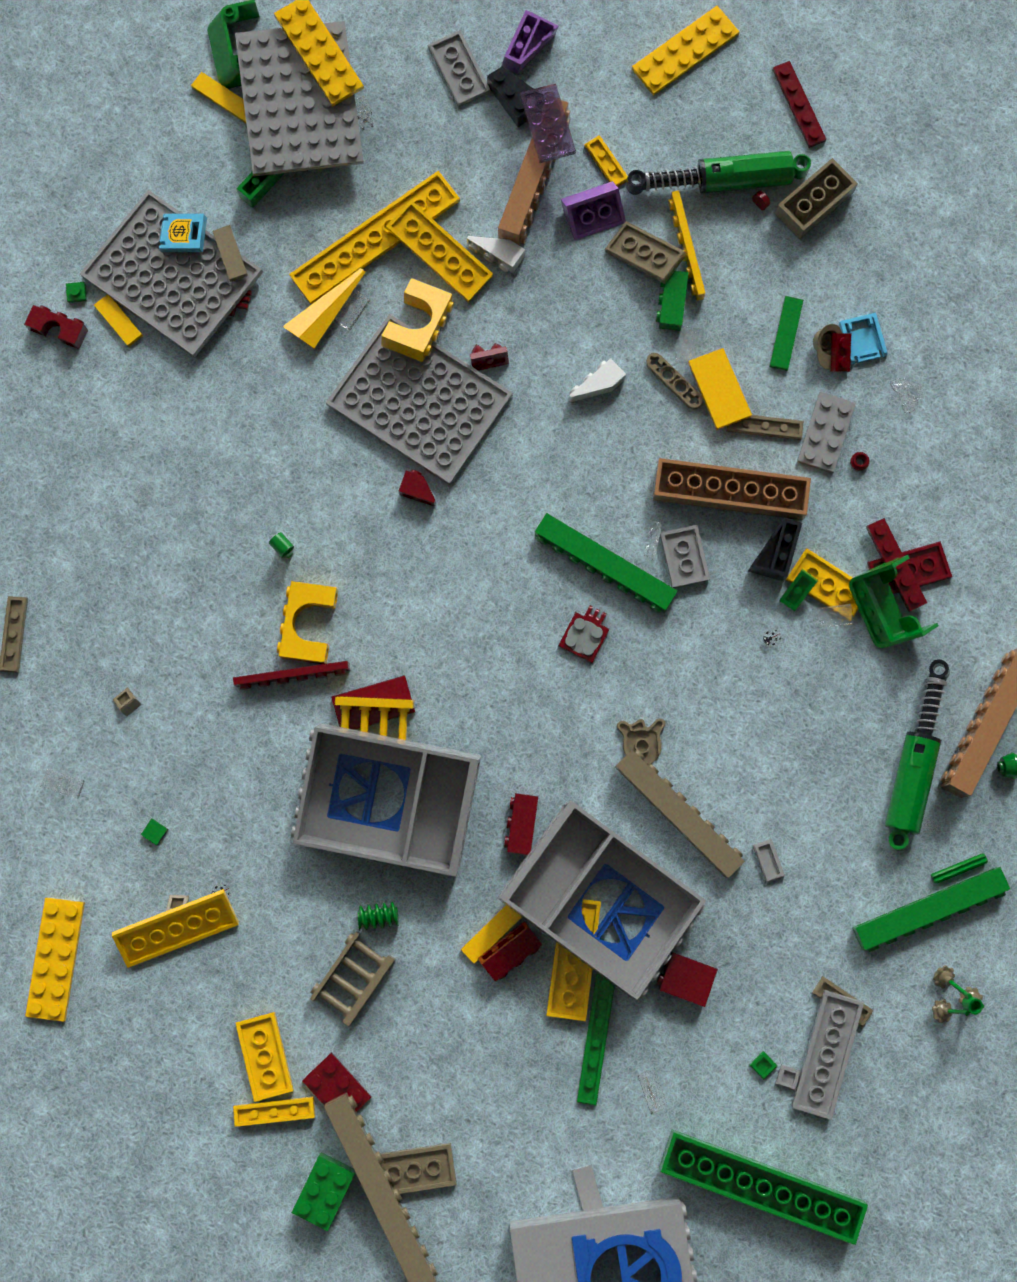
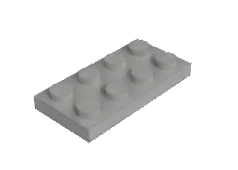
[797,392,856,473]

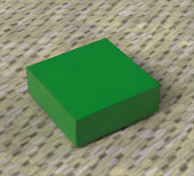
[140,818,169,845]
[749,1051,777,1080]

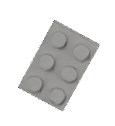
[660,525,710,588]

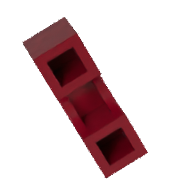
[24,305,88,349]

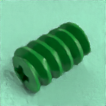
[358,902,399,931]

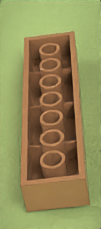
[498,96,571,246]
[653,458,811,520]
[940,649,1017,798]

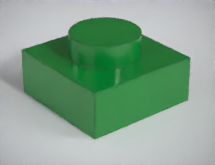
[66,282,87,303]

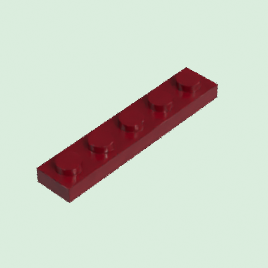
[772,61,826,148]
[866,518,927,612]

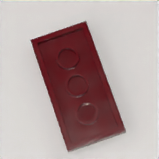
[867,541,952,595]
[331,675,416,730]

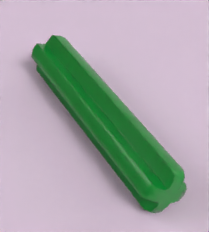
[931,853,988,884]

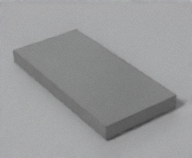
[428,30,491,107]

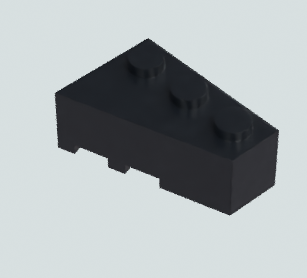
[487,66,547,127]
[748,518,802,582]

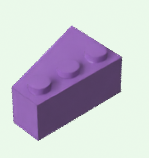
[501,10,559,74]

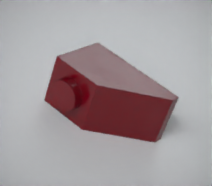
[398,470,436,507]

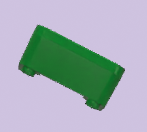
[207,0,260,89]
[849,555,939,648]

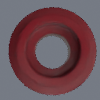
[850,452,870,471]

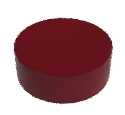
[752,191,770,210]

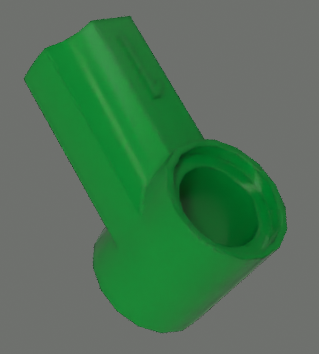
[269,532,294,558]

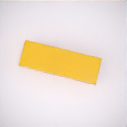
[584,135,628,187]
[94,295,143,347]

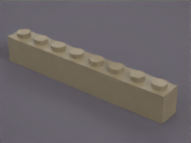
[615,750,745,878]

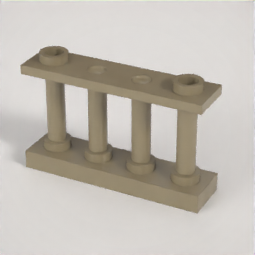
[310,932,396,1027]

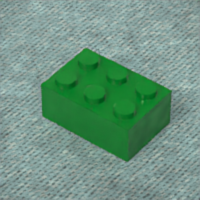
[291,1152,356,1231]

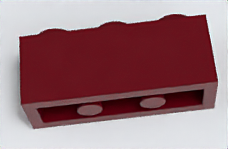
[504,793,539,855]
[478,921,542,982]

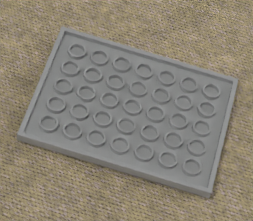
[235,21,364,176]
[80,190,263,358]
[326,314,513,485]

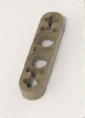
[646,353,703,410]

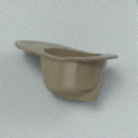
[813,324,842,370]

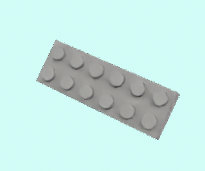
[792,990,864,1120]

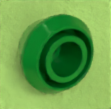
[997,752,1017,779]

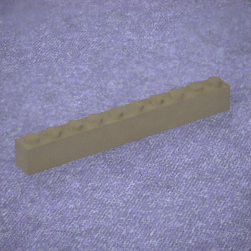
[324,1092,438,1282]

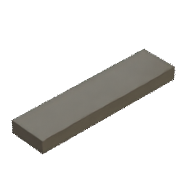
[726,415,804,440]
[0,596,28,673]

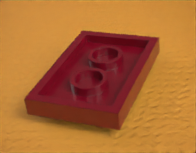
[302,1052,372,1112]

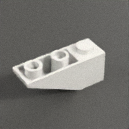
[467,236,525,273]
[569,358,626,402]

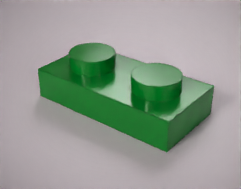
[779,569,818,612]

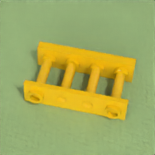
[335,697,415,740]

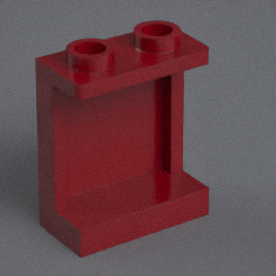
[656,952,718,1007]

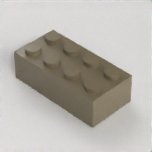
[775,158,858,239]

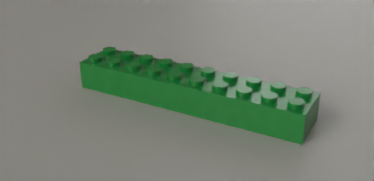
[659,1129,868,1245]

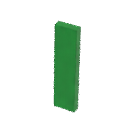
[769,296,804,371]

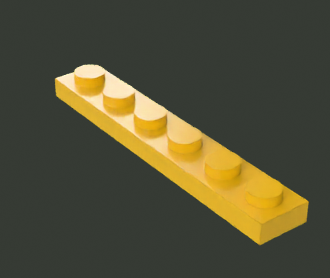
[668,190,706,301]

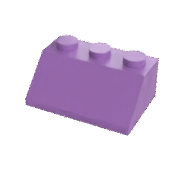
[561,181,626,240]

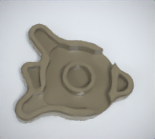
[617,718,666,765]

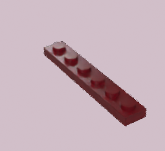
[233,661,350,690]

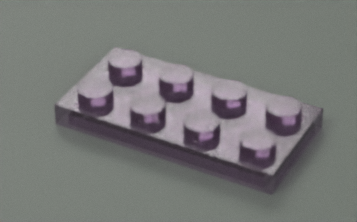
[520,83,576,163]

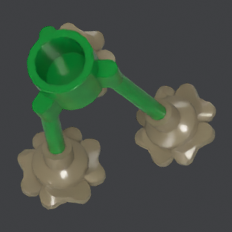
[932,965,984,1023]

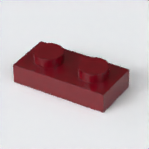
[830,333,852,372]

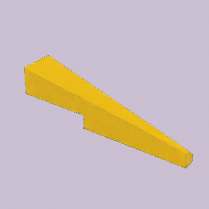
[283,268,365,348]

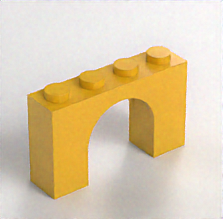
[381,278,454,362]
[277,581,339,664]

